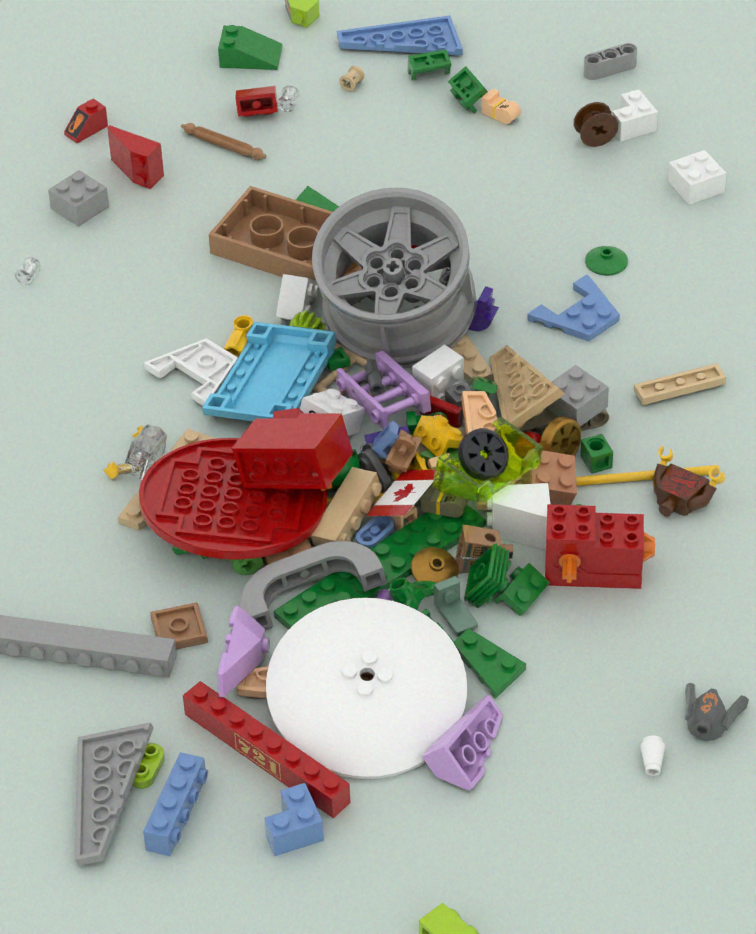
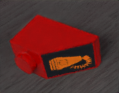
[64,98,108,143]

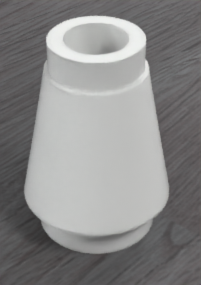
[640,735,666,776]

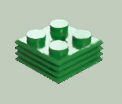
[464,543,511,608]

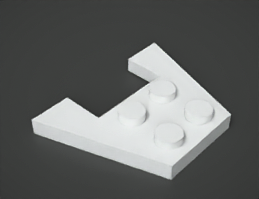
[144,338,238,406]

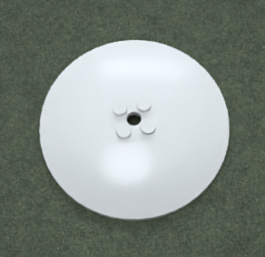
[266,598,467,779]

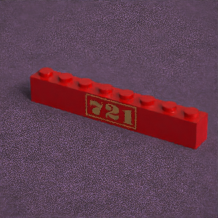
[183,681,351,818]

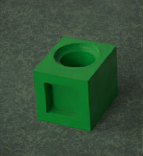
[580,434,613,474]

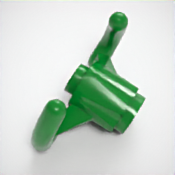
[389,578,436,610]

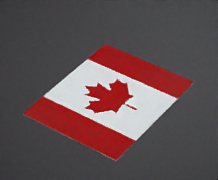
[366,469,443,516]

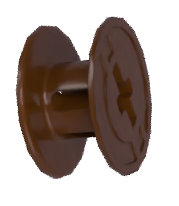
[573,102,618,147]

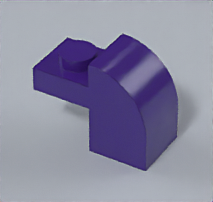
[468,286,499,331]

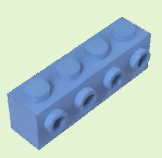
[143,752,208,856]

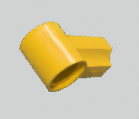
[224,315,253,357]

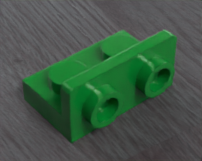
[448,66,488,113]

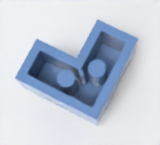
[264,783,324,856]

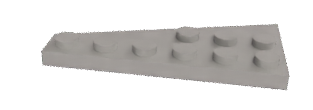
[75,722,154,866]

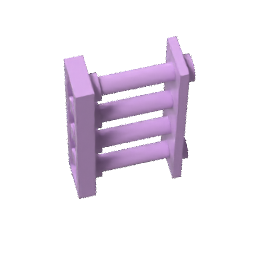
[336,350,431,429]

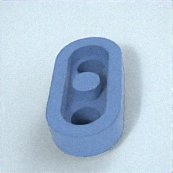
[356,516,395,549]

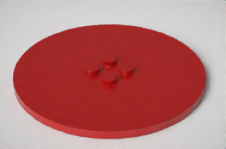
[139,438,328,560]

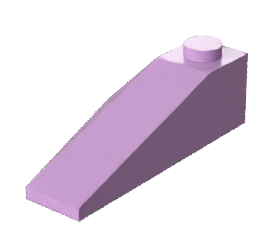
[218,606,270,697]

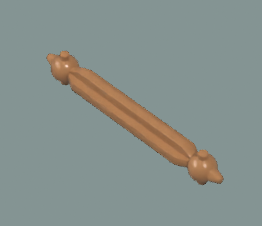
[181,123,267,160]

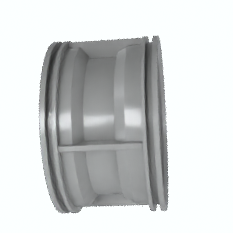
[312,188,476,368]

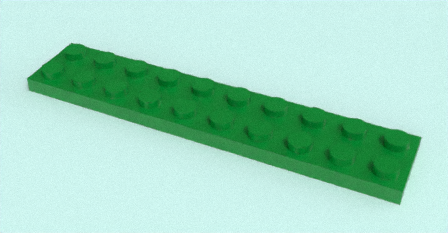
[274,505,486,630]

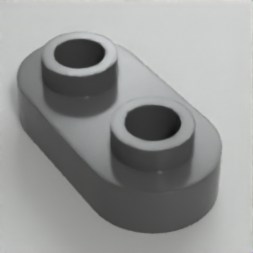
[358,449,391,493]

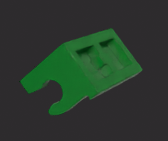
[407,49,451,80]

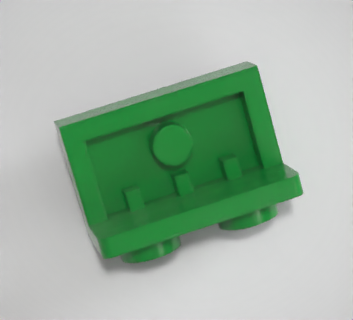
[493,563,550,616]

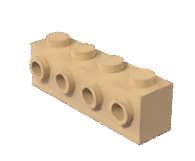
[311,467,382,547]

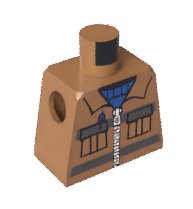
[455,525,513,574]

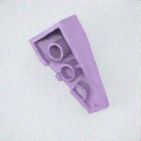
[422,694,503,790]

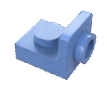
[372,420,399,459]

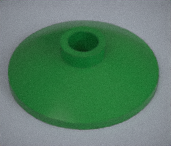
[585,246,628,276]

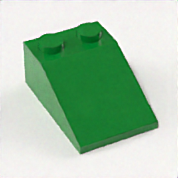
[218,25,282,70]

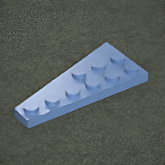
[337,15,463,55]

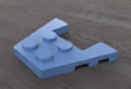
[528,274,620,341]

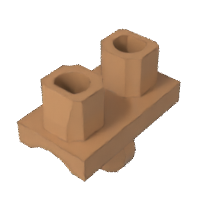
[385,430,422,474]

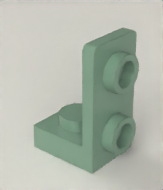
[434,576,478,635]

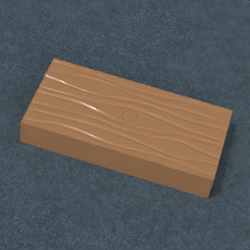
[209,186,380,303]

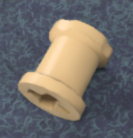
[339,66,365,91]

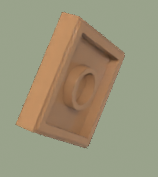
[150,602,208,649]

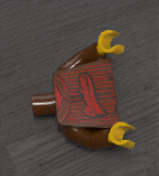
[653,446,725,517]

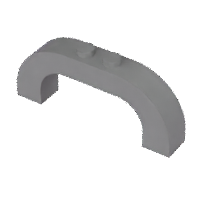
[241,541,387,629]

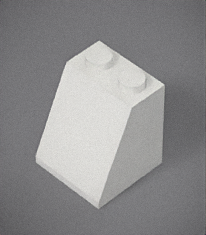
[487,483,550,550]

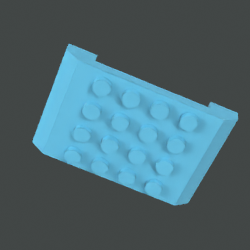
[202,322,336,421]

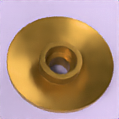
[411,547,458,583]

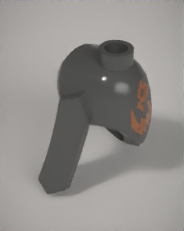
[685,683,749,741]

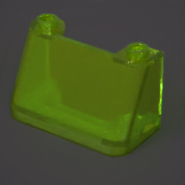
[433,417,543,502]

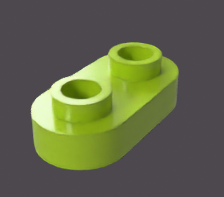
[132,743,165,789]

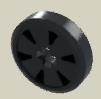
[458,428,509,481]

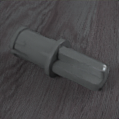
[364,360,385,396]

